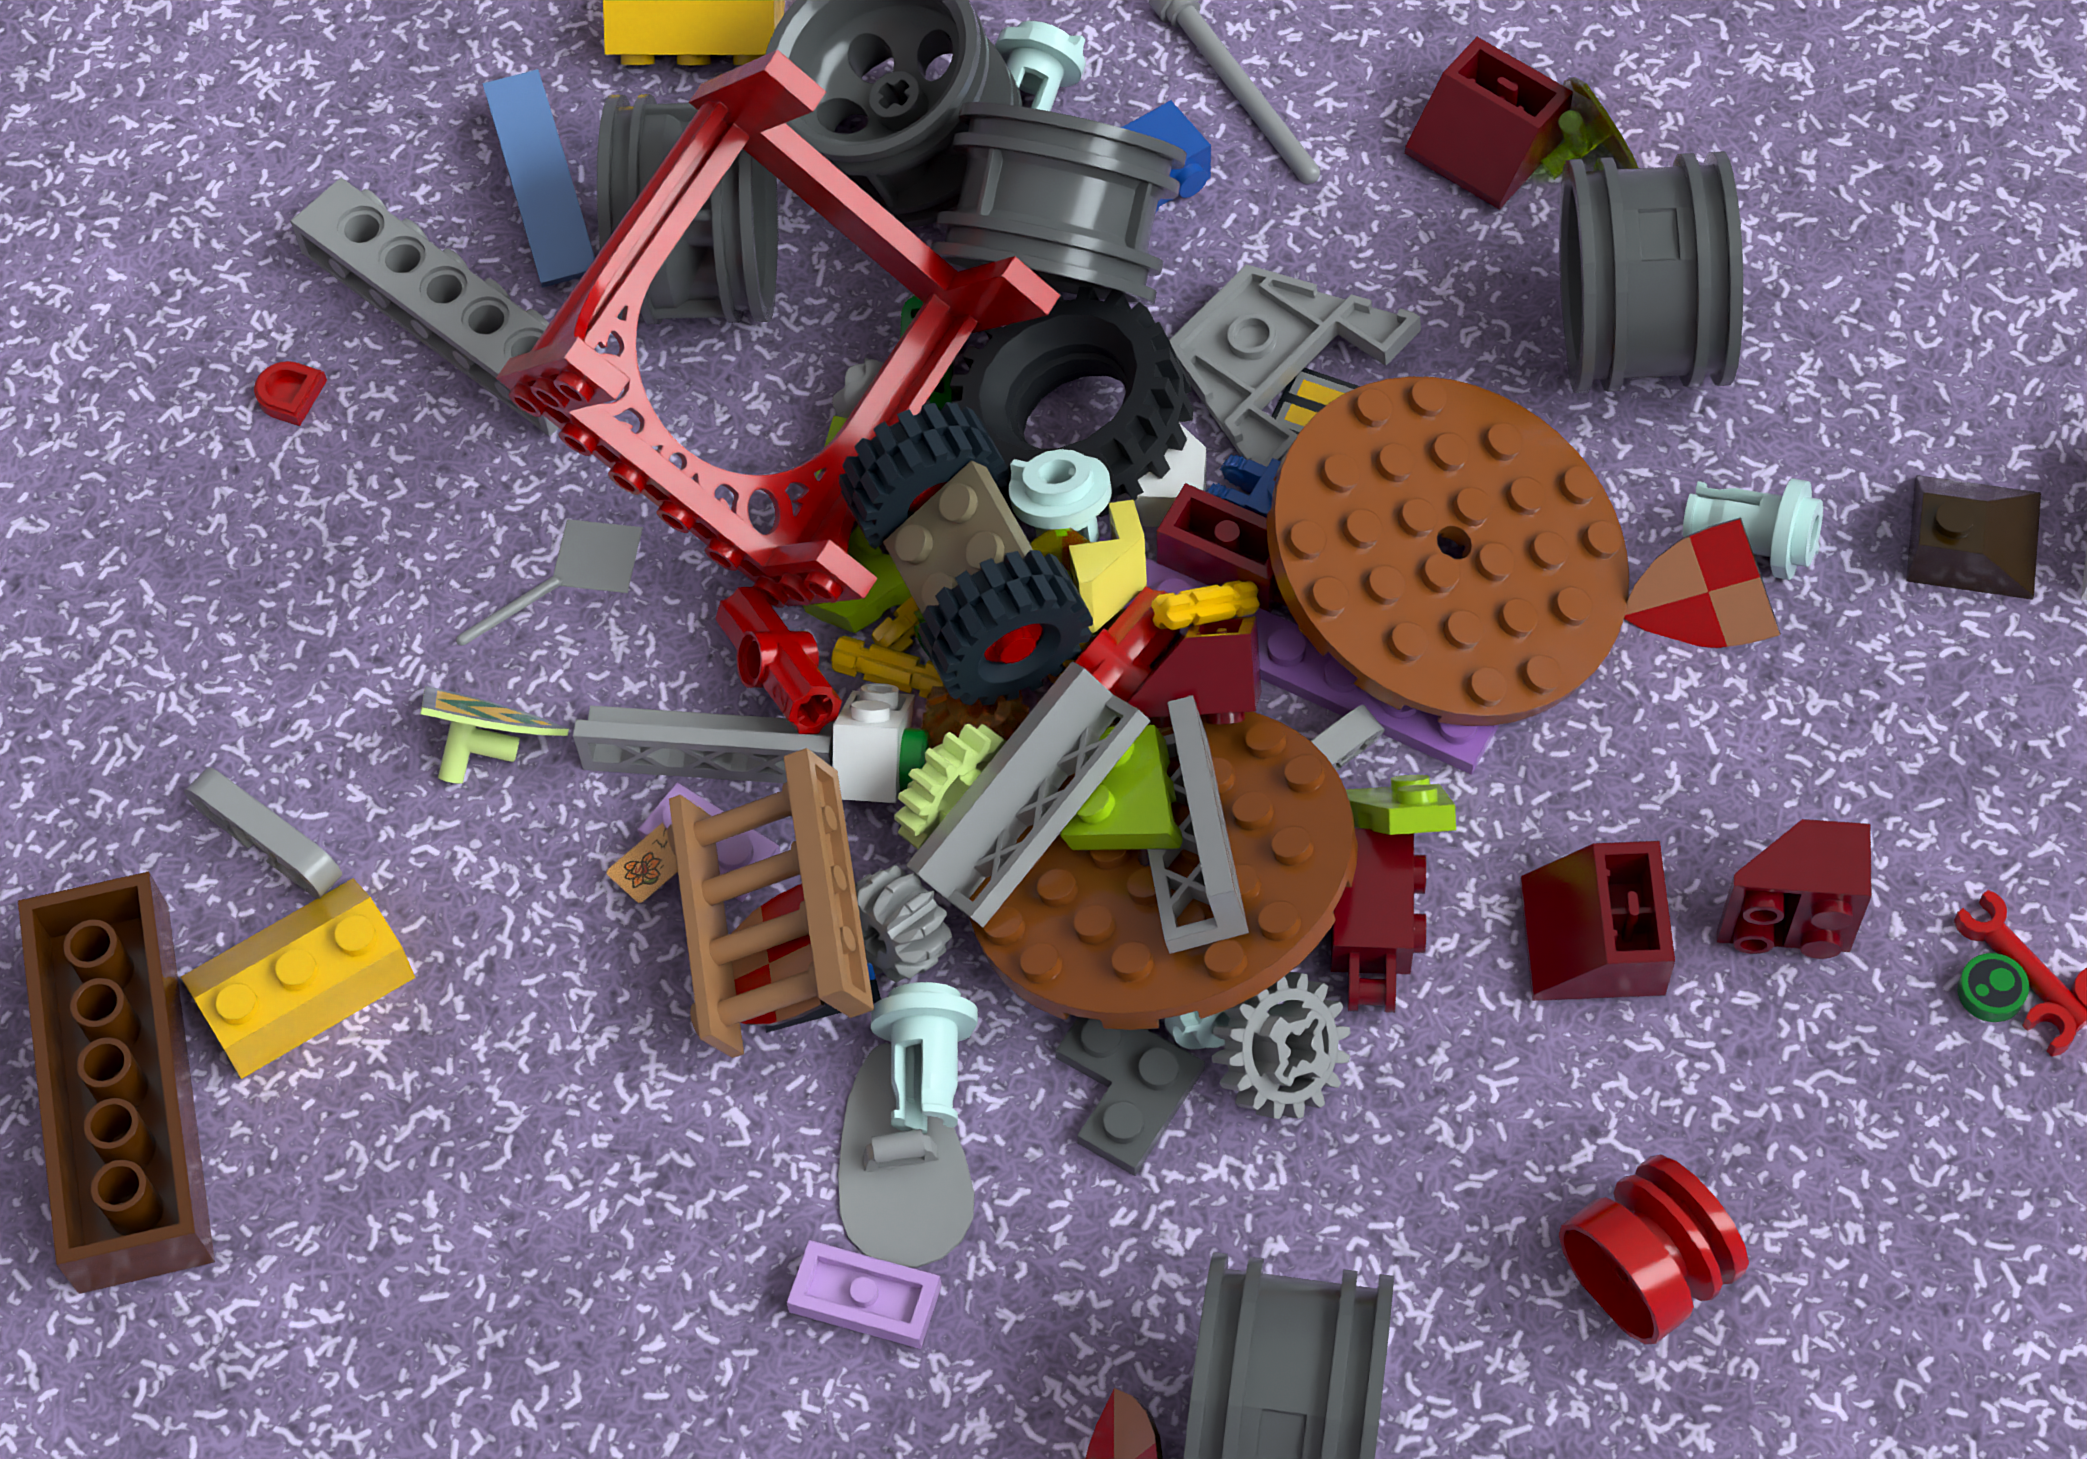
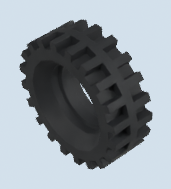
[950,287,1194,517]

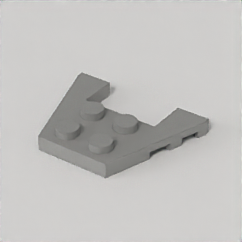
[1169,264,1421,467]

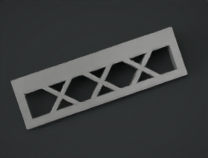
[906,661,1150,927]
[1147,695,1249,954]
[573,705,835,783]

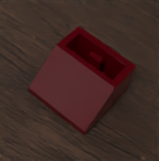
[1404,36,1573,210]
[1127,616,1262,728]
[1717,819,1872,959]
[1520,841,1675,1001]

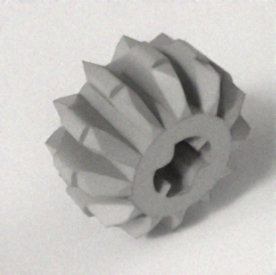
[855,865,952,983]

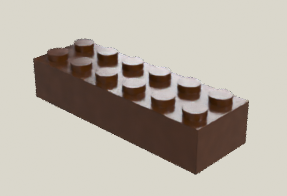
[18,871,215,1294]

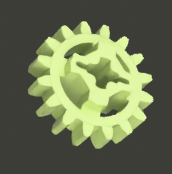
[894,724,1006,850]

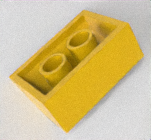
[603,0,785,65]
[181,878,416,1079]

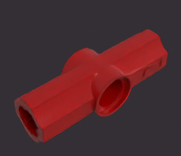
[1074,586,1181,702]
[715,587,842,734]

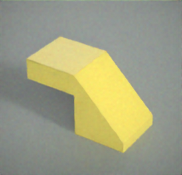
[1069,500,1147,633]

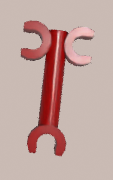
[1954,890,2087,1057]

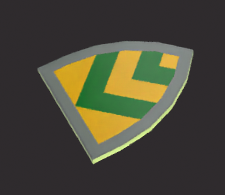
[420,686,569,784]

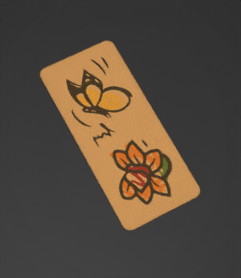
[607,800,703,903]

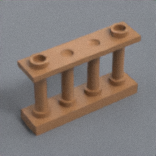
[667,748,874,1058]

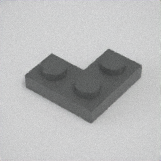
[1055,1017,1205,1176]

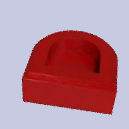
[254,361,327,426]

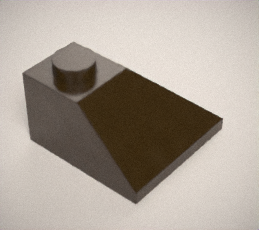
[1906,475,2041,600]

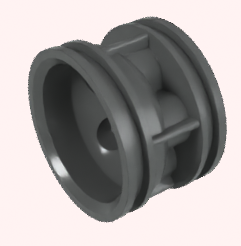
[766,0,1022,228]
[597,94,779,325]

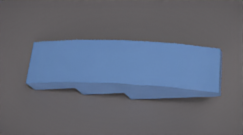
[482,69,595,288]

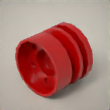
[1559,1154,1749,1345]

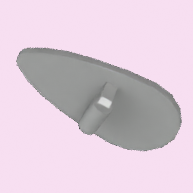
[838,1043,975,1268]

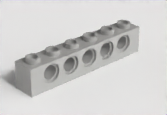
[291,177,559,437]

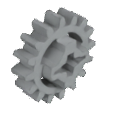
[1212,972,1351,1119]

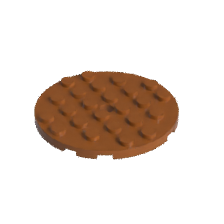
[1266,376,1629,726]
[969,712,1358,1030]

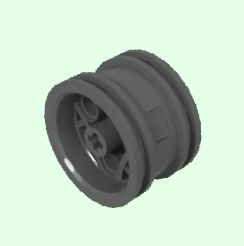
[1559,151,1743,393]
[1183,1252,1394,1459]

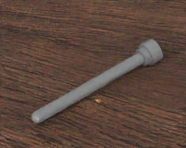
[1149,0,1320,184]

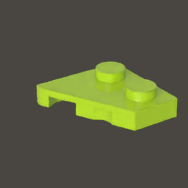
[1060,725,1183,850]
[1346,775,1456,835]

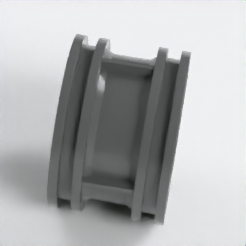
[931,102,1187,305]

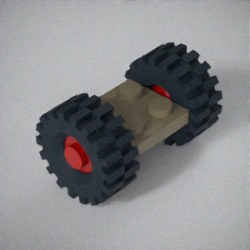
[839,402,1093,706]

